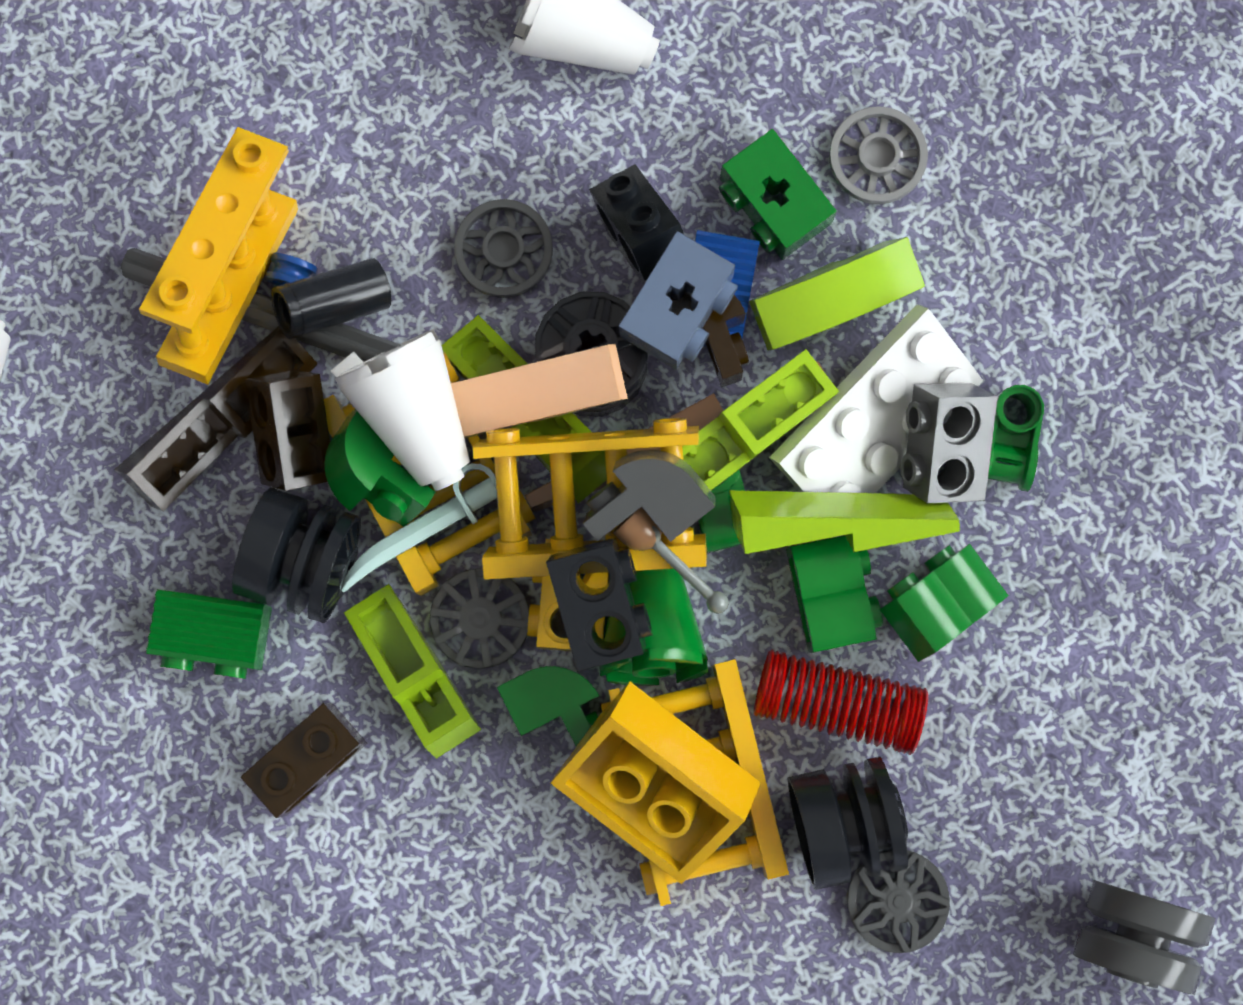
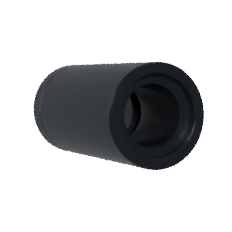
[271,258,391,339]

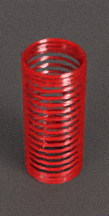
[754,649,929,755]

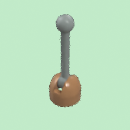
[613,507,729,614]

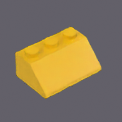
[550,682,761,884]

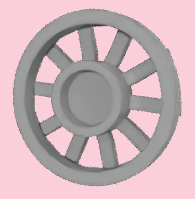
[829,106,928,204]

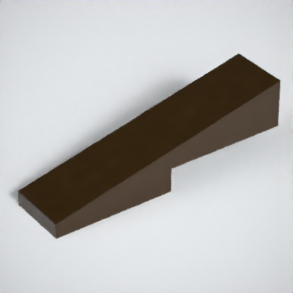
[114,326,318,512]

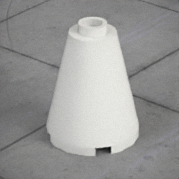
[509,0,660,75]
[335,329,470,491]

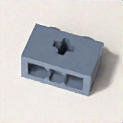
[619,231,738,370]

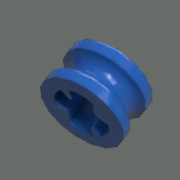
[264,253,318,286]

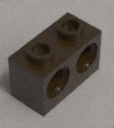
[245,370,330,491]
[240,703,368,818]

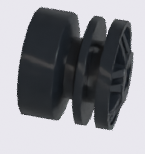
[535,291,648,417]
[232,487,361,623]
[787,756,908,890]

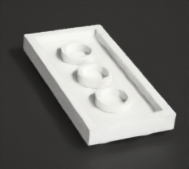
[769,304,983,493]

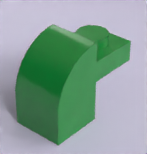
[324,409,436,527]
[497,666,600,746]

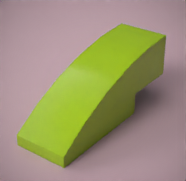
[749,237,926,351]
[343,584,482,759]

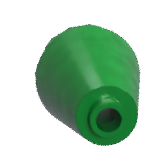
[599,569,708,686]

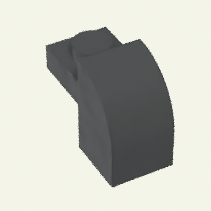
[583,450,715,542]

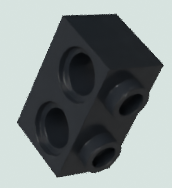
[589,164,684,284]
[546,537,653,672]

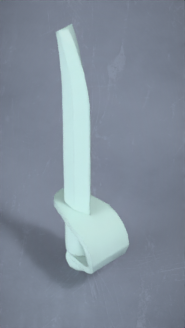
[341,463,497,592]

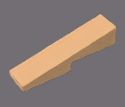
[451,344,628,438]

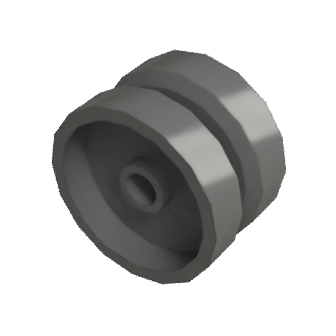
[1073,880,1216,995]

